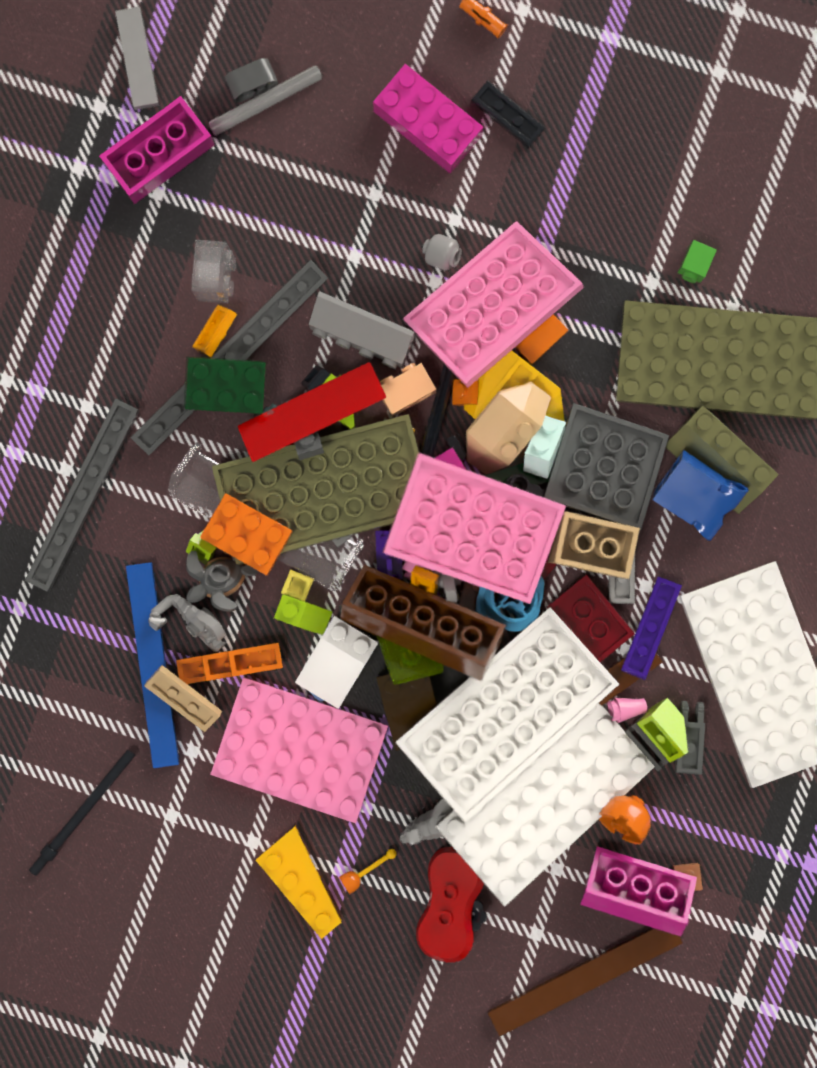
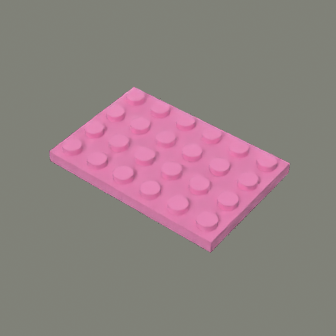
[403,221,584,388]
[383,453,566,604]
[210,677,388,823]

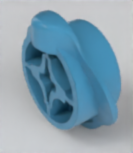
[475,576,545,632]

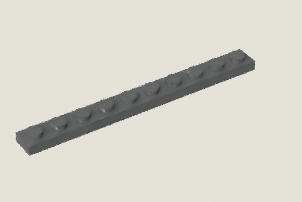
[130,260,328,455]

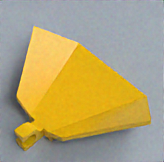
[464,350,565,422]

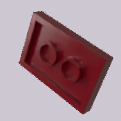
[547,575,635,662]

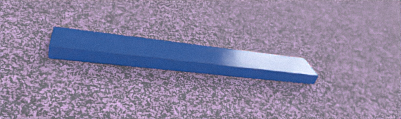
[126,562,180,768]

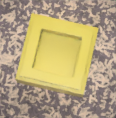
[281,570,314,601]

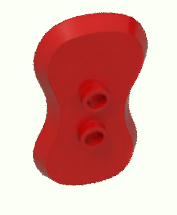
[416,847,484,962]

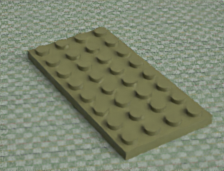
[615,301,817,420]
[212,414,419,565]

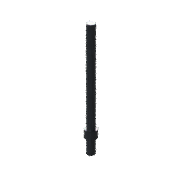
[29,749,136,876]

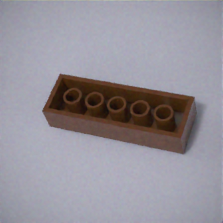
[341,565,506,681]

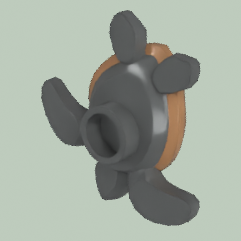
[186,551,258,612]

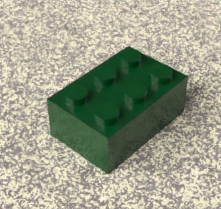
[184,356,266,414]

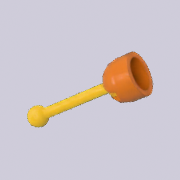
[339,849,397,894]

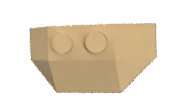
[466,382,551,475]

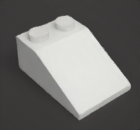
[295,616,378,709]

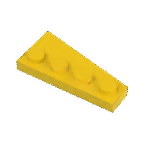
[256,825,342,939]

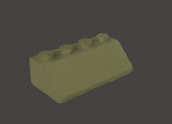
[666,406,779,514]

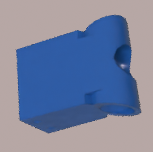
[652,450,749,541]

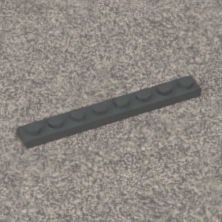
[25,398,140,592]

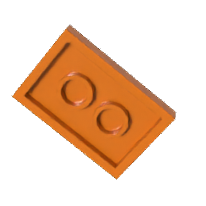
[200,493,293,576]

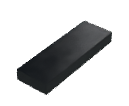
[471,80,545,149]

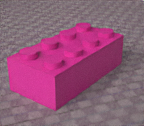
[373,64,483,174]
[99,96,215,204]

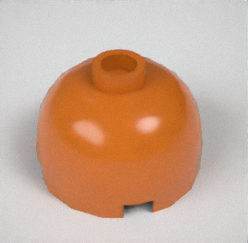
[598,795,651,845]

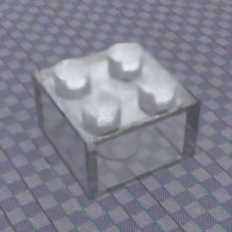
[191,240,236,303]

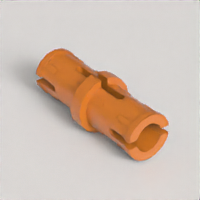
[459,0,508,38]

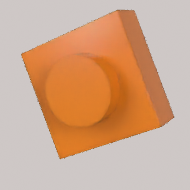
[452,379,479,406]

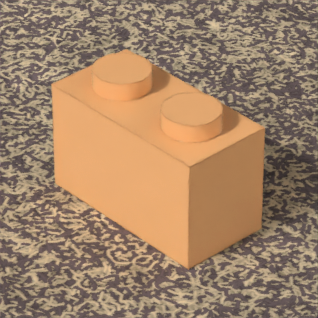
[380,363,436,417]

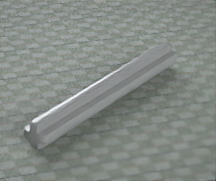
[209,66,322,135]

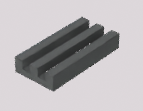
[625,716,669,771]

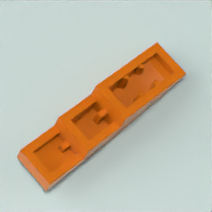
[176,643,283,684]

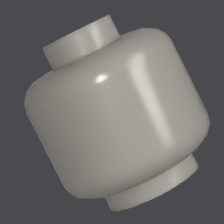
[422,234,462,271]

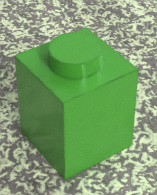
[677,240,717,283]

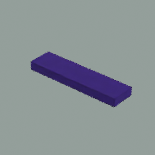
[621,576,682,680]

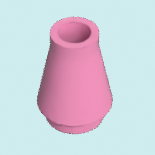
[607,698,647,723]

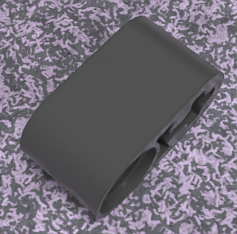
[225,58,278,102]

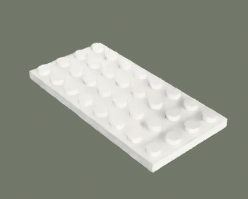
[679,561,817,788]
[396,608,619,823]
[435,703,655,906]

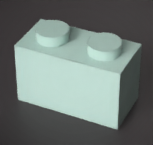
[523,416,566,479]

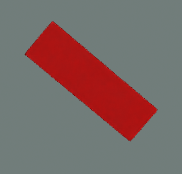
[238,362,386,462]

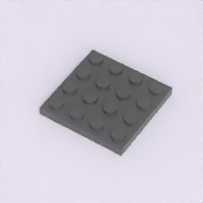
[543,403,669,531]

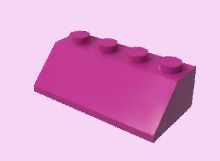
[580,846,697,936]

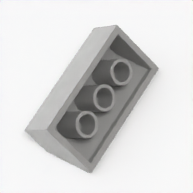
[309,291,414,369]

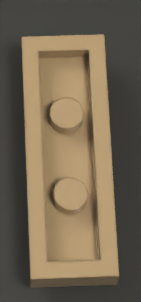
[144,665,222,732]

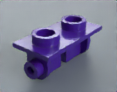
[375,530,403,580]

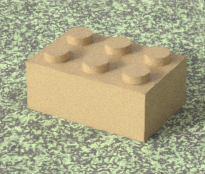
[548,512,640,579]

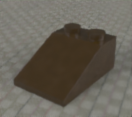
[376,664,437,751]

